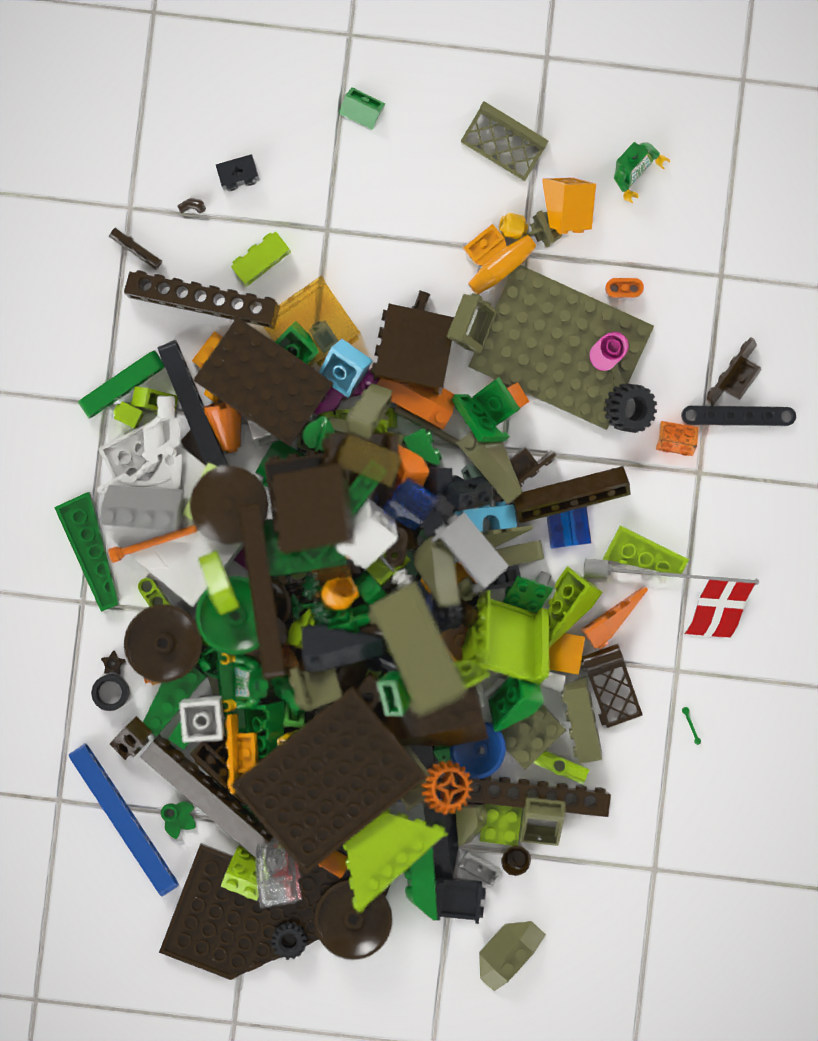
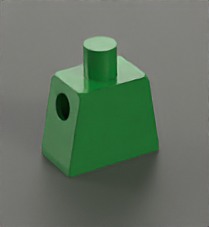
[377,671,412,715]

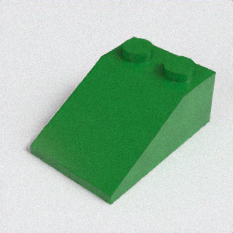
[488,676,544,732]

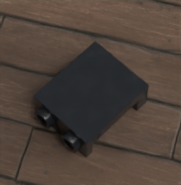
[435,877,486,924]

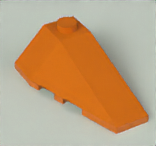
[376,378,455,430]

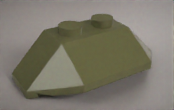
[479,921,546,991]

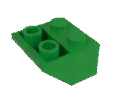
[403,428,442,467]

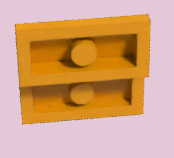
[549,633,585,675]

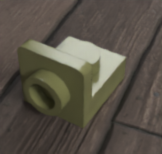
[309,320,338,353]

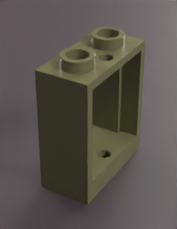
[447,293,497,354]
[520,798,565,846]

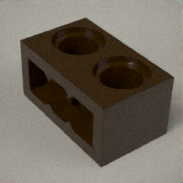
[109,716,153,760]

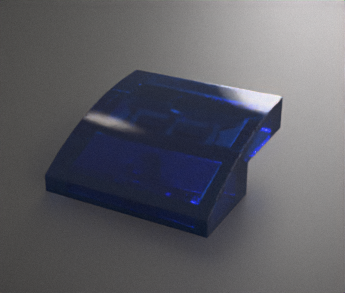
[383,478,438,531]
[546,506,591,549]

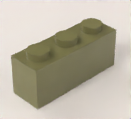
[346,383,393,439]

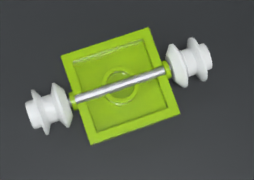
[366,550,413,590]

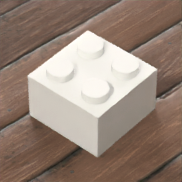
[180,696,225,742]

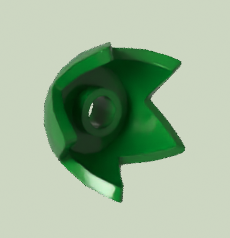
[197,645,218,679]

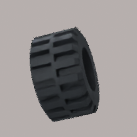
[604,383,657,433]

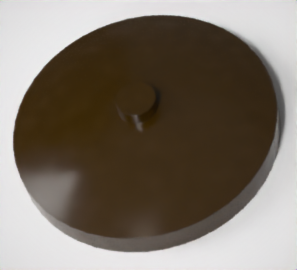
[190,466,269,544]
[124,604,203,683]
[314,880,393,960]

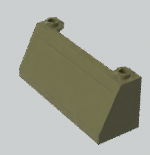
[368,582,466,717]

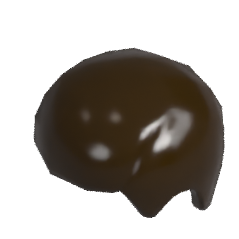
[501,845,531,876]

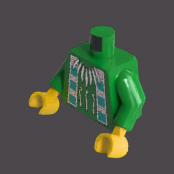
[614,142,670,203]
[221,653,269,712]

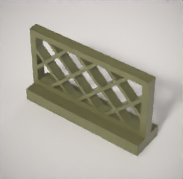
[460,101,549,181]

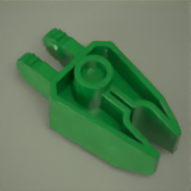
[316,605,371,634]

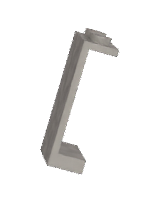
[431,512,509,594]

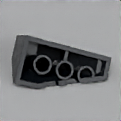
[301,625,384,672]
[423,799,462,880]

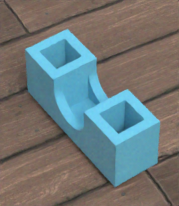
[455,502,517,532]

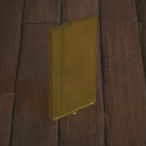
[337,434,403,486]

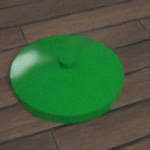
[196,576,258,655]

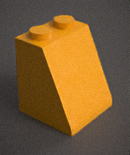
[542,177,596,234]

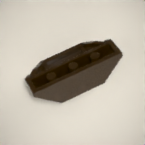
[190,736,245,804]

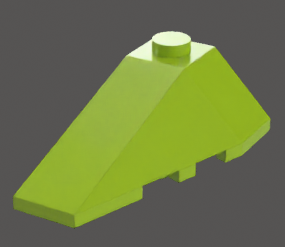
[548,566,603,648]

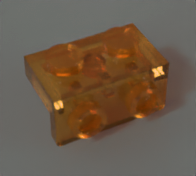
[656,421,699,456]

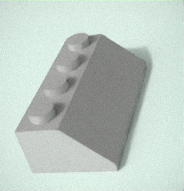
[100,485,184,530]

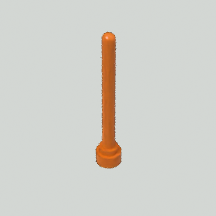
[108,525,198,563]

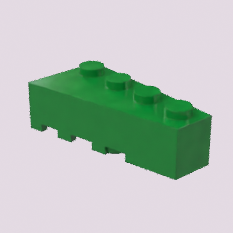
[143,665,208,737]
[244,701,284,761]

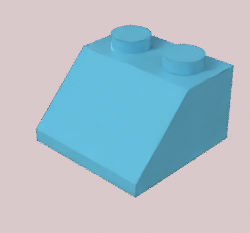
[319,339,373,397]

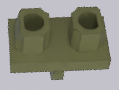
[528,210,562,248]

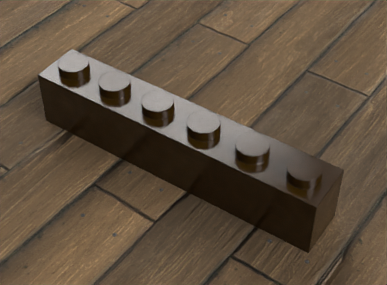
[513,466,631,524]

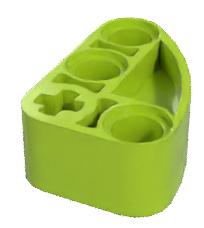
[198,550,239,614]

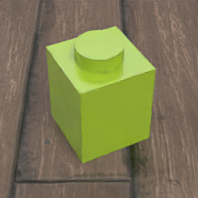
[113,401,145,429]

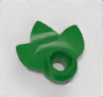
[161,801,196,839]

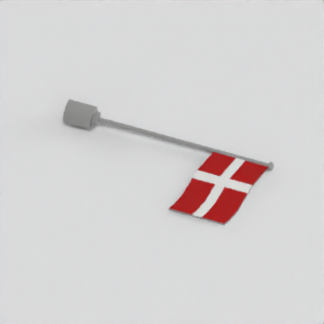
[583,558,760,638]

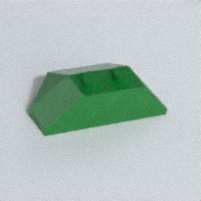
[404,847,437,921]

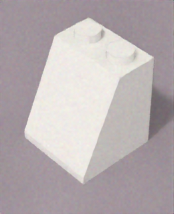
[336,497,398,569]

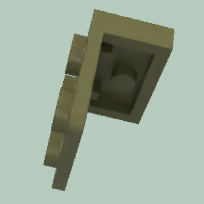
[289,667,342,711]

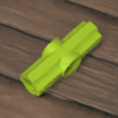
[534,751,590,785]

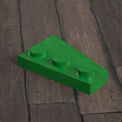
[451,394,510,442]

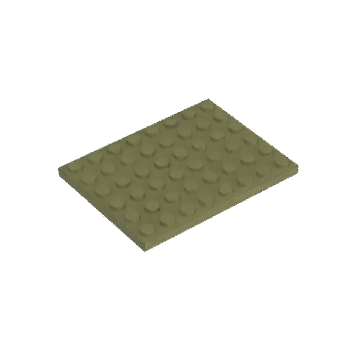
[468,265,654,430]

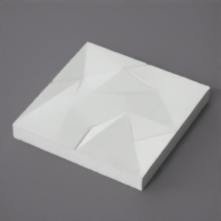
[106,445,244,607]

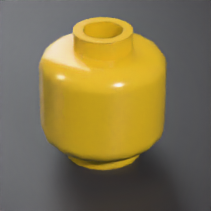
[499,212,528,240]

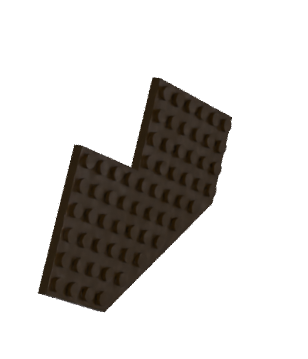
[159,843,391,980]

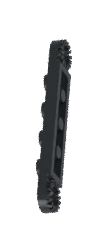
[681,405,797,426]

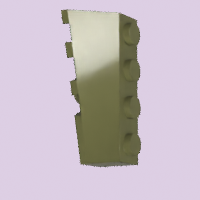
[561,675,602,764]

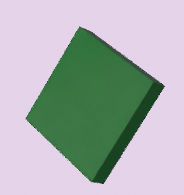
[472,377,520,426]

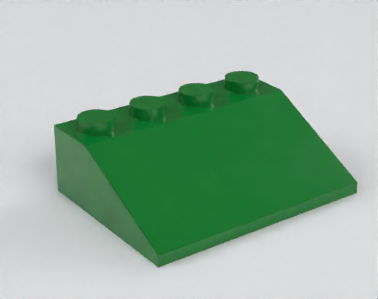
[263,519,347,577]

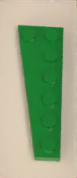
[54,492,120,612]

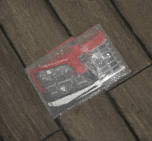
[256,842,302,908]

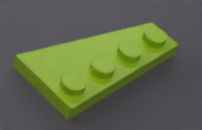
[602,525,689,574]

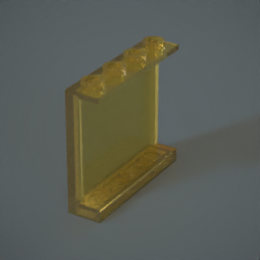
[263,276,361,368]

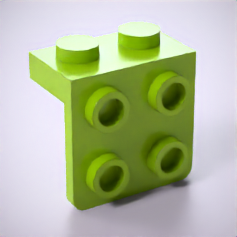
[221,845,262,901]

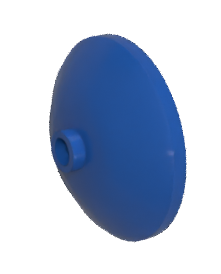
[450,721,506,779]

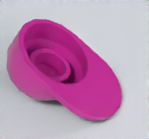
[589,331,629,371]

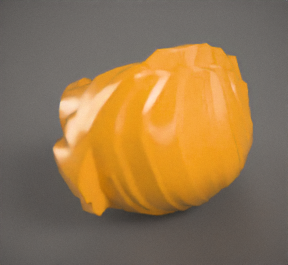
[321,577,358,610]

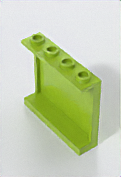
[476,590,549,684]

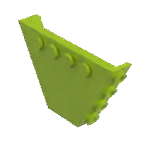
[343,809,448,912]

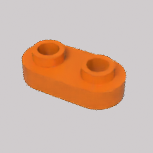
[605,278,644,298]

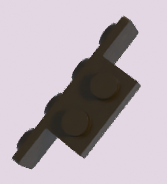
[706,337,762,406]
[492,447,557,502]

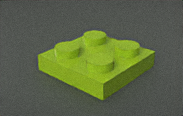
[479,804,522,846]

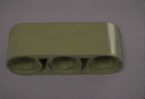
[495,540,545,566]

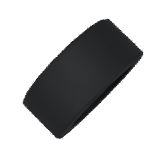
[91,674,130,711]

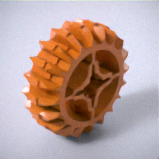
[421,761,473,814]

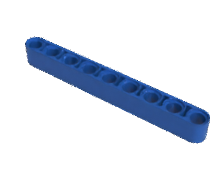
[68,743,179,897]

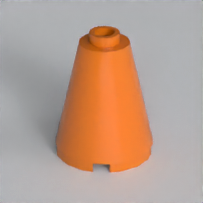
[204,402,241,453]

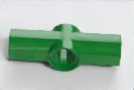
[269,670,306,715]

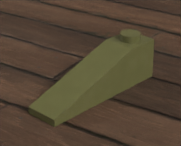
[413,535,460,607]

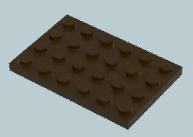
[193,317,334,447]

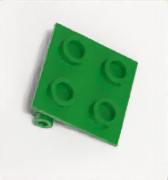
[502,576,554,613]

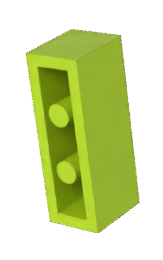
[230,231,291,288]

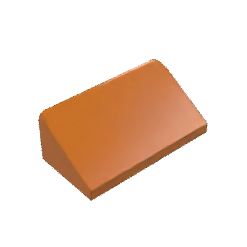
[318,850,348,878]

